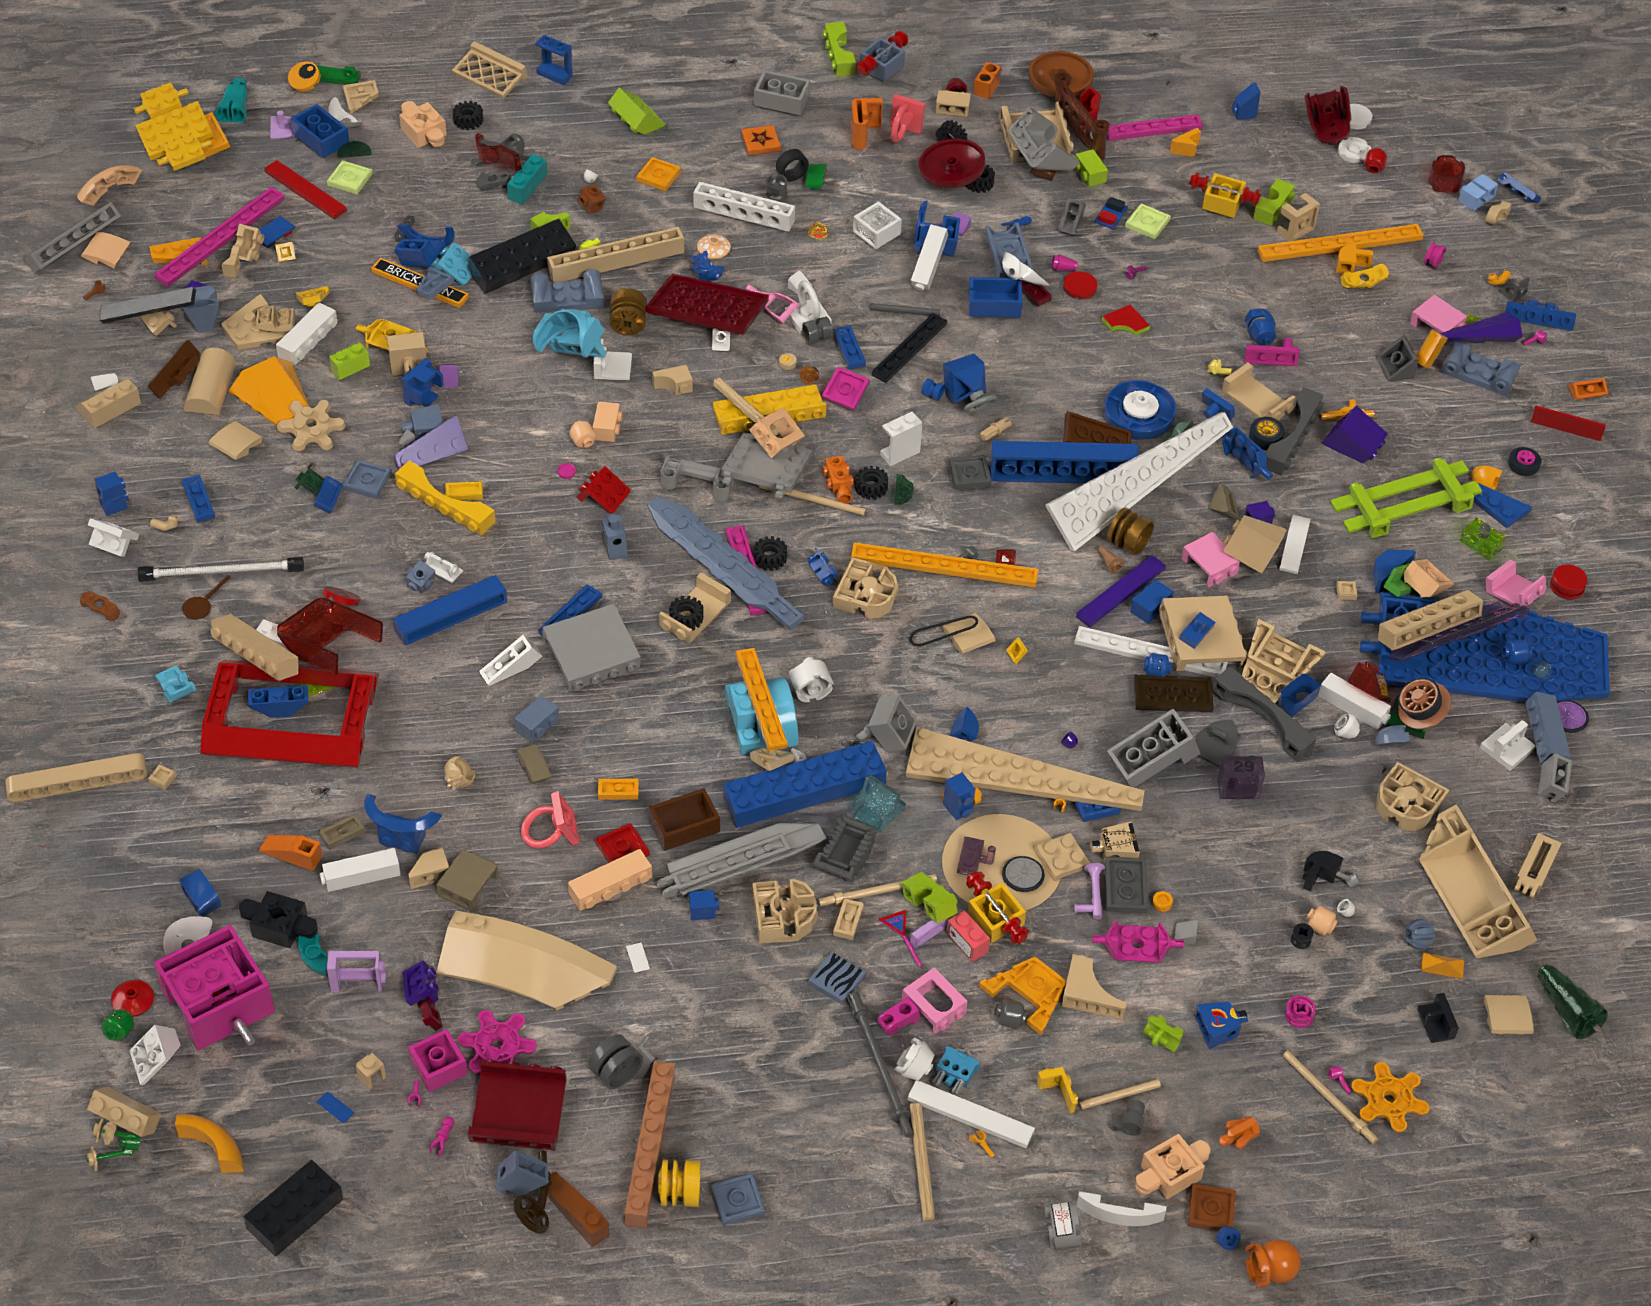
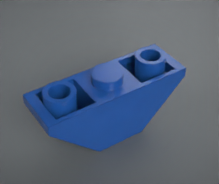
[1372,550,1416,593]
[248,685,309,718]

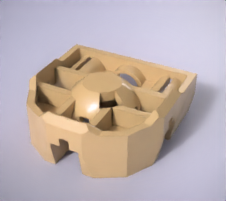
[833,557,898,619]
[1376,762,1450,831]
[752,879,818,944]

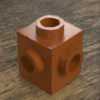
[577,184,606,214]

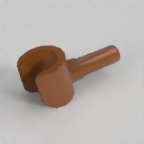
[83,280,105,300]

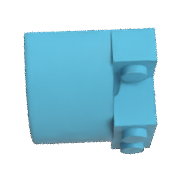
[725,677,799,755]

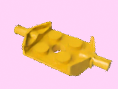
[356,319,428,354]

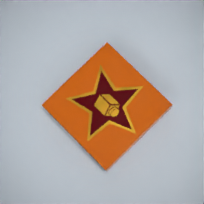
[741,125,781,155]

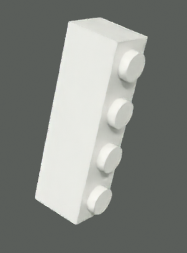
[276,303,337,365]

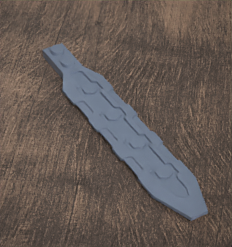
[647,497,804,630]

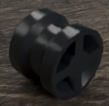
[1291,923,1314,949]

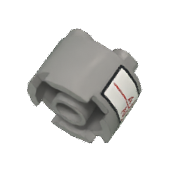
[1044,1201,1082,1249]

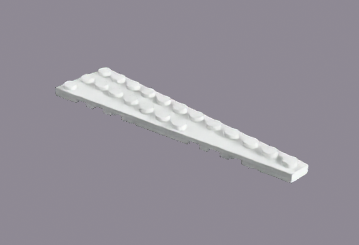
[1045,412,1233,551]

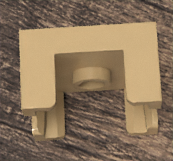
[1277,193,1320,241]

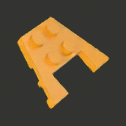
[979,957,1067,1035]

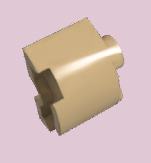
[230,224,264,262]

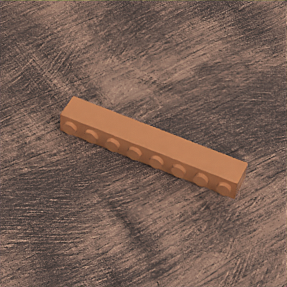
[625,1061,675,1229]

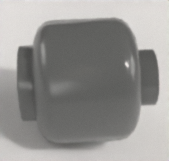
[994,999,1027,1029]

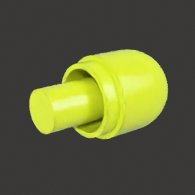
[578,238,600,250]

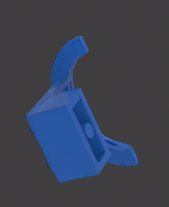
[914,200,960,256]
[394,224,455,267]
[364,794,442,854]

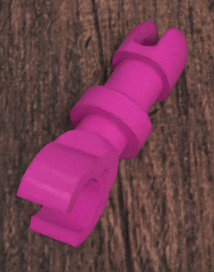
[429,1116,454,1157]

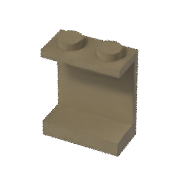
[436,849,499,912]

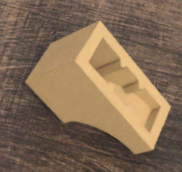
[652,365,693,395]

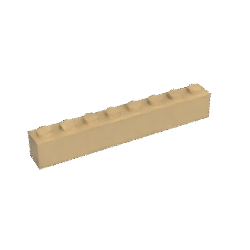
[547,227,684,282]

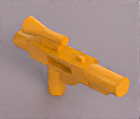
[1320,399,1374,421]

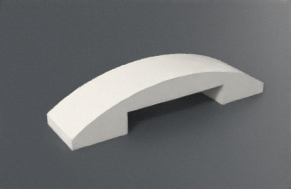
[1279,515,1311,574]
[1076,1191,1167,1226]

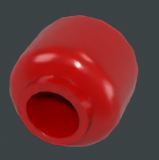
[1364,148,1387,174]

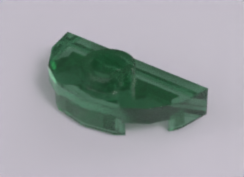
[338,141,372,158]
[894,474,914,505]

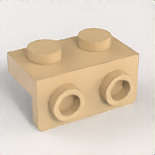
[140,311,177,336]

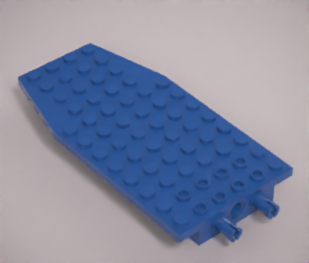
[1360,592,1610,702]

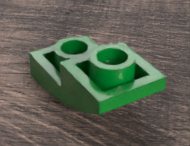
[806,164,827,190]

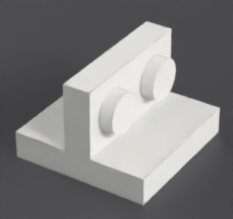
[88,518,139,557]
[1480,720,1536,771]

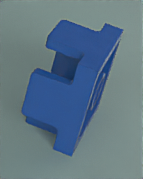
[402,358,444,407]

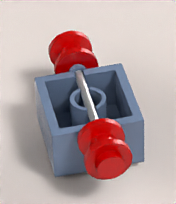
[857,31,908,82]

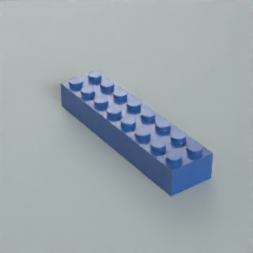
[989,441,1139,484]
[723,740,887,828]

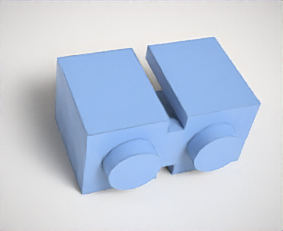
[1458,174,1498,211]

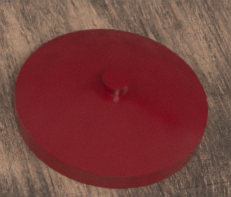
[919,139,986,188]

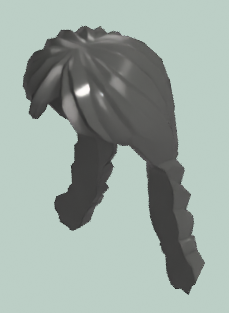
[471,133,525,166]

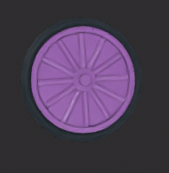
[1557,700,1589,733]

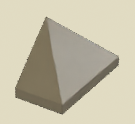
[1208,484,1239,520]

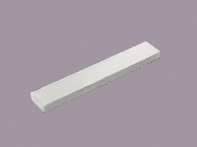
[907,1080,1035,1149]

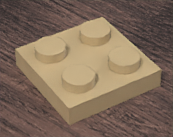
[1035,833,1090,881]

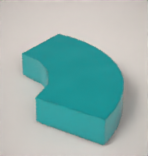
[298,934,328,976]

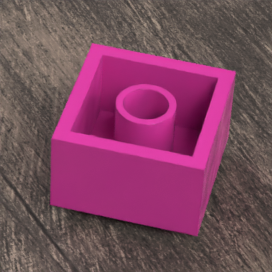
[408,1029,468,1092]

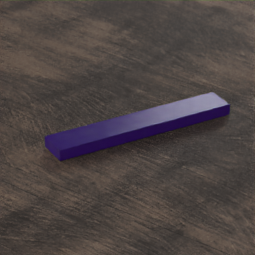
[1076,555,1166,628]

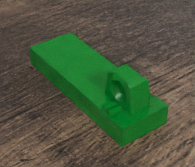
[316,65,361,85]

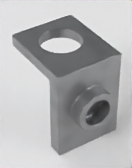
[1499,277,1530,302]

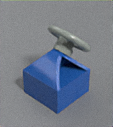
[943,353,997,413]

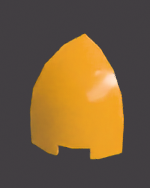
[1470,465,1502,490]

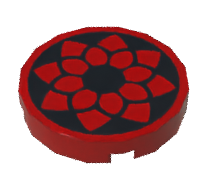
[322,586,361,606]

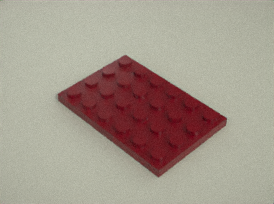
[646,273,769,335]

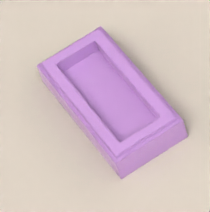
[910,919,948,949]

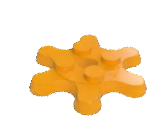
[1351,1062,1430,1133]

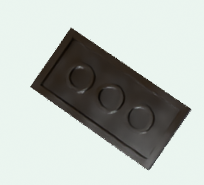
[1134,675,1214,712]

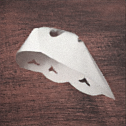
[1002,252,1050,286]

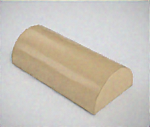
[183,348,236,415]

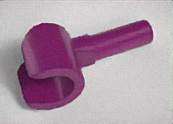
[1125,265,1147,279]

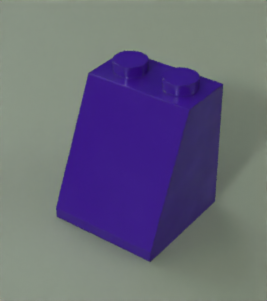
[1322,405,1388,463]

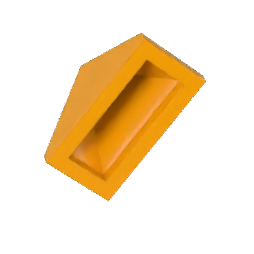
[1421,952,1464,979]

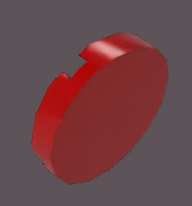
[1063,271,1098,299]

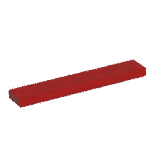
[264,160,347,219]

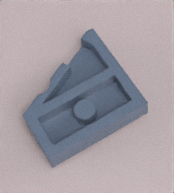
[416,266,454,300]

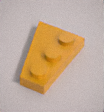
[201,112,230,158]

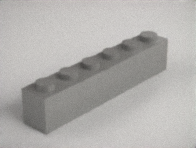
[24,202,120,273]

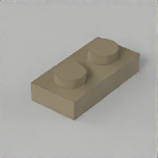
[319,814,365,850]

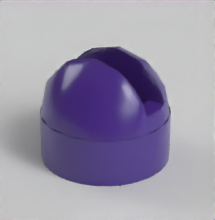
[1061,731,1078,749]

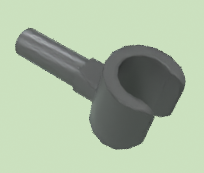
[958,546,979,560]

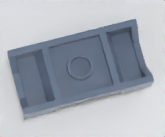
[984,223,1033,278]

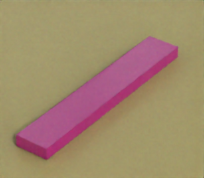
[1107,114,1203,141]
[725,525,769,616]

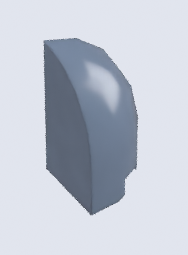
[1375,725,1410,746]

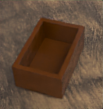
[649,788,720,851]

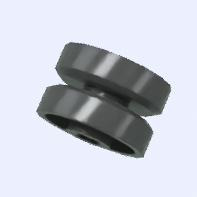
[588,1034,643,1090]

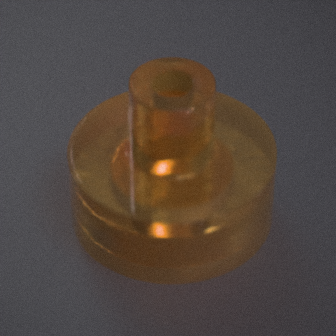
[800,366,819,384]

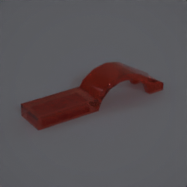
[475,133,522,172]

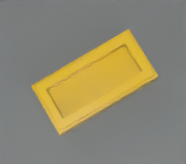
[445,481,483,500]

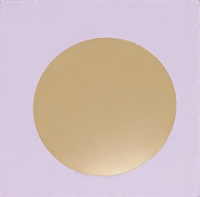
[942,814,1061,911]

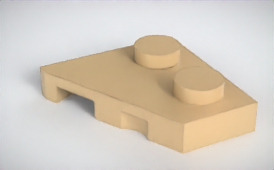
[750,747,794,771]

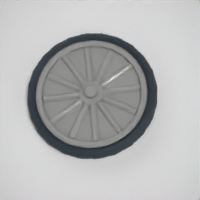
[1002,856,1045,892]

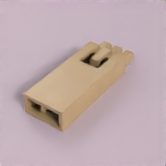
[1514,833,1562,898]

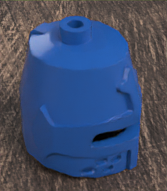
[1245,308,1276,345]

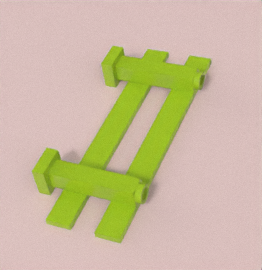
[1330,458,1482,539]

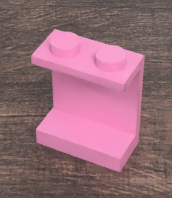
[1410,295,1467,343]
[1181,532,1240,587]
[1486,560,1547,610]

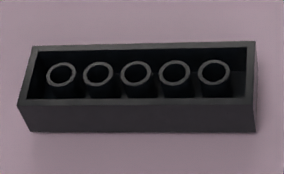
[468,218,576,294]

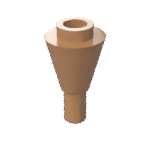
[1098,546,1124,573]

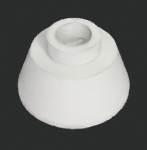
[1334,714,1360,739]

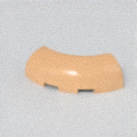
[77,165,142,206]

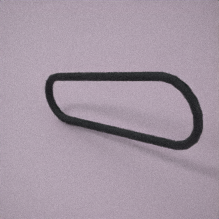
[909,615,978,646]

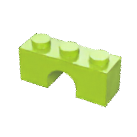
[1253,178,1296,226]
[901,872,958,924]

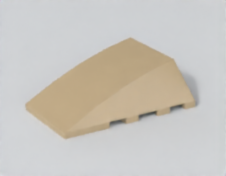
[1242,619,1326,703]

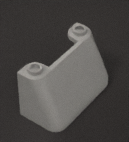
[1009,107,1080,171]

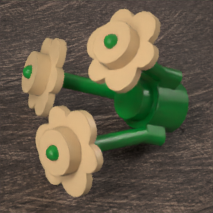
[86,1118,140,1172]

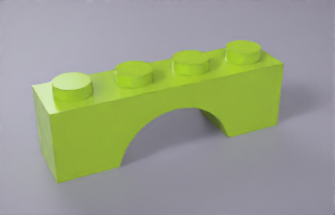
[822,21,856,77]

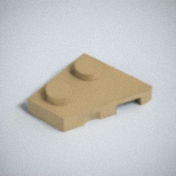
[343,80,379,114]

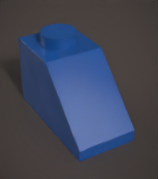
[1232,82,1261,120]

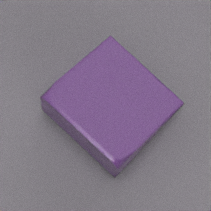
[954,212,971,236]
[440,365,459,387]

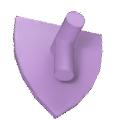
[270,110,295,140]

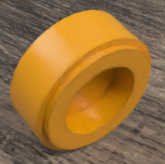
[1152,891,1173,912]

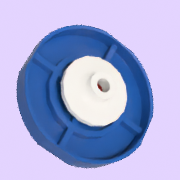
[1104,380,1176,440]

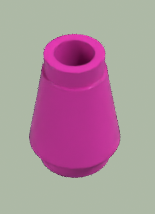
[1051,254,1078,271]

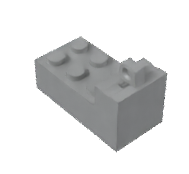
[1107,709,1201,788]

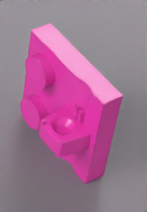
[822,367,870,411]

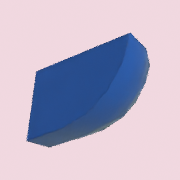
[950,707,979,742]

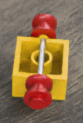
[1189,172,1262,218]
[966,872,1029,944]

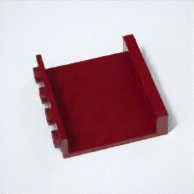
[468,1060,567,1151]

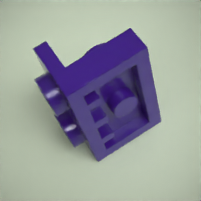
[402,960,439,1006]

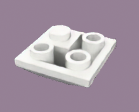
[129,1025,181,1085]

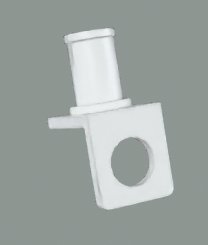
[712,328,730,351]

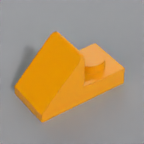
[1170,128,1201,157]

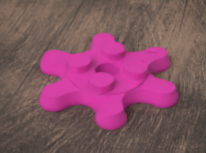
[457,1010,537,1074]

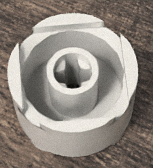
[789,657,833,702]

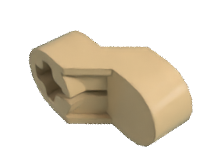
[1485,200,1512,225]

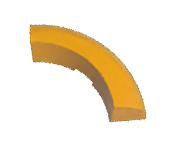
[175,1114,244,1173]

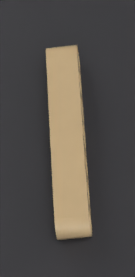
[5,753,147,802]

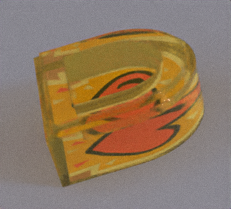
[808,221,828,239]

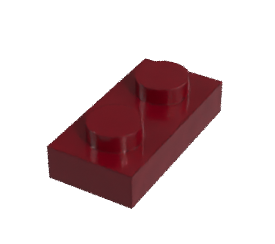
[1021,280,1052,307]

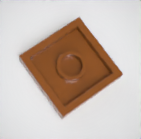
[1188,1184,1236,1231]

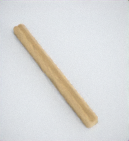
[713,378,778,436]
[910,1103,935,1221]

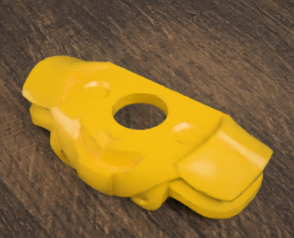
[1340,264,1389,288]

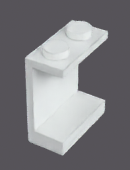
[880,412,923,466]

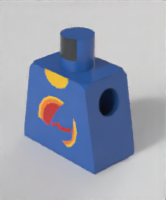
[1194,1001,1248,1049]

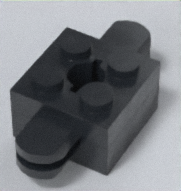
[239,891,318,949]

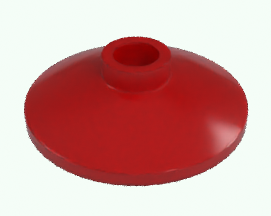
[111,980,154,1017]

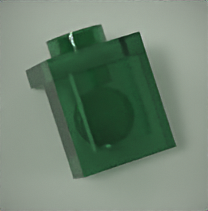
[294,468,324,496]

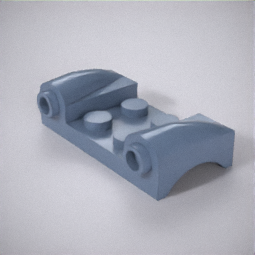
[531,269,604,313]
[1441,341,1521,396]

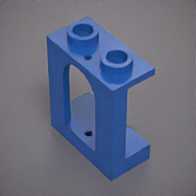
[535,35,573,85]

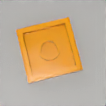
[636,157,681,192]

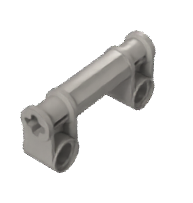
[660,455,737,502]

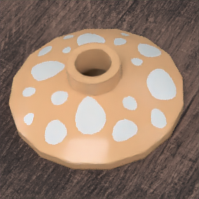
[697,234,731,259]

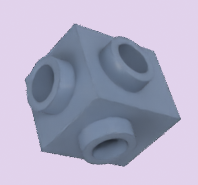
[406,560,436,593]

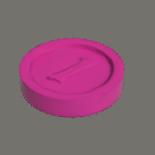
[557,463,576,479]

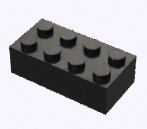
[243,1159,343,1257]

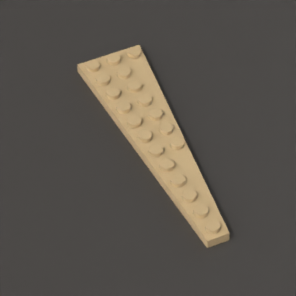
[906,727,1145,811]

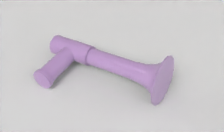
[1074,863,1105,919]

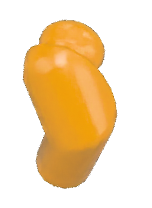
[1488,270,1511,285]

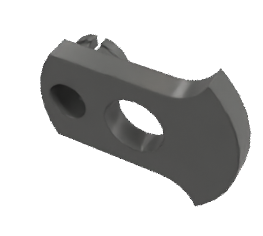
[477,170,511,191]

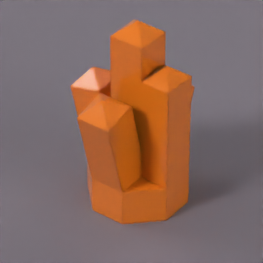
[1218,1116,1260,1150]

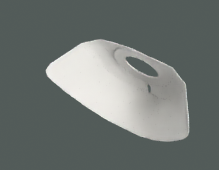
[328,97,363,128]
[164,916,212,956]

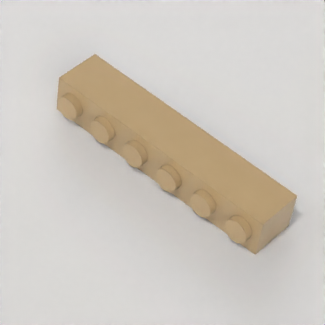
[211,614,298,681]

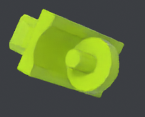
[1143,1015,1184,1053]

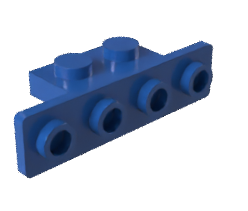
[1505,299,1576,330]

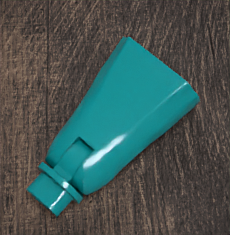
[214,78,248,123]

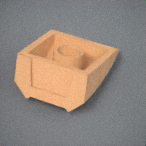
[1404,559,1454,597]

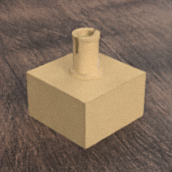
[387,332,426,376]

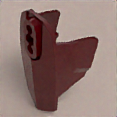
[1304,86,1352,145]

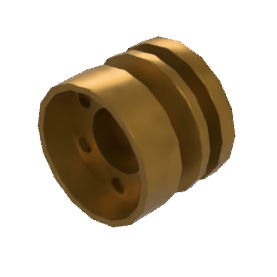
[609,288,647,335]
[1107,507,1154,555]

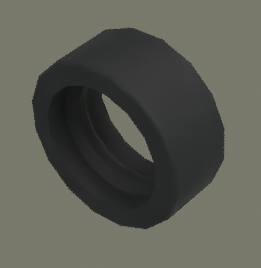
[775,149,809,182]

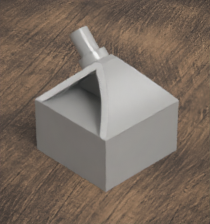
[856,694,917,752]

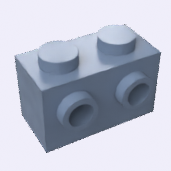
[514,695,559,742]

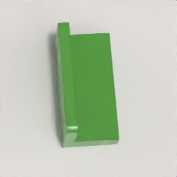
[1384,563,1416,597]

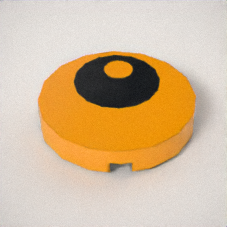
[288,62,321,92]

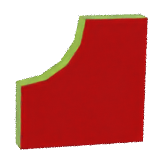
[1101,304,1150,336]

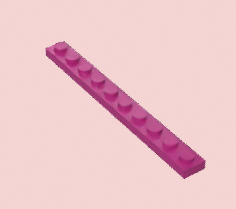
[155,187,284,287]

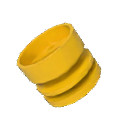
[658,1160,700,1207]

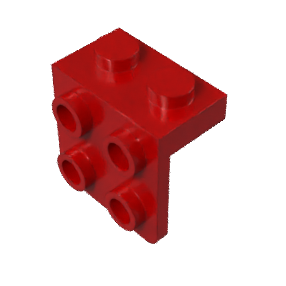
[576,466,631,514]

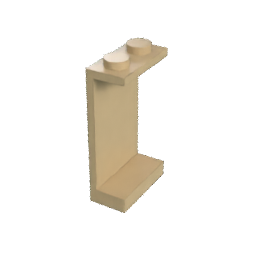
[1222,363,1295,421]
[659,573,731,644]

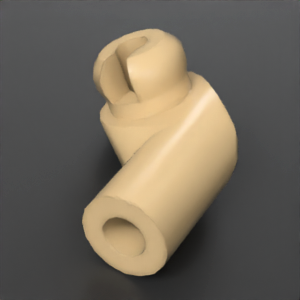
[150,515,179,531]

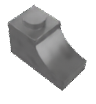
[1058,198,1086,236]

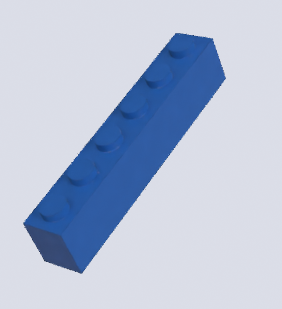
[393,575,507,646]

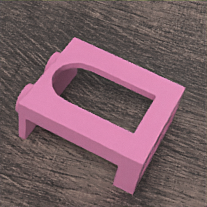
[902,968,967,1034]

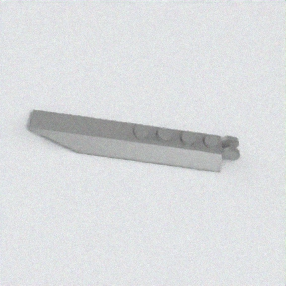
[656,823,827,898]

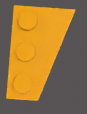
[149,237,207,265]

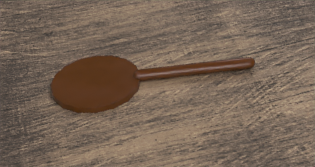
[182,575,230,620]

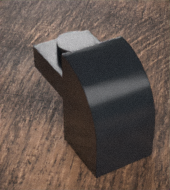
[1302,851,1344,892]

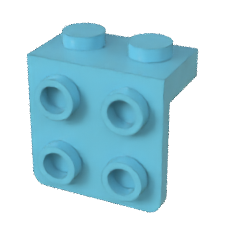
[431,242,472,286]

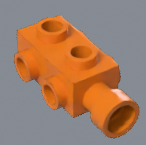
[822,456,854,504]

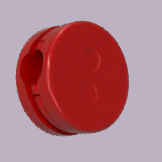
[1550,564,1588,600]

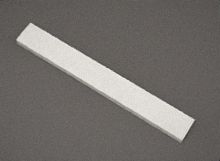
[1074,626,1228,678]

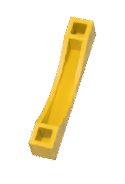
[395,460,495,535]

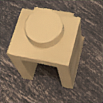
[354,1053,386,1090]

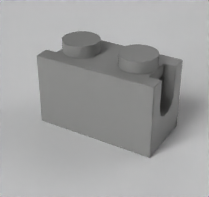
[1538,753,1572,803]

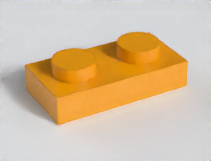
[598,779,639,800]

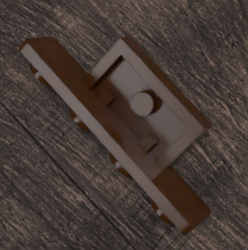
[148,340,200,398]

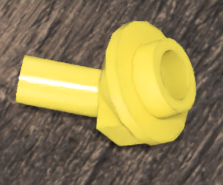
[1207,359,1233,375]

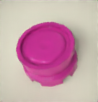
[1424,242,1447,269]
[1285,995,1316,1028]

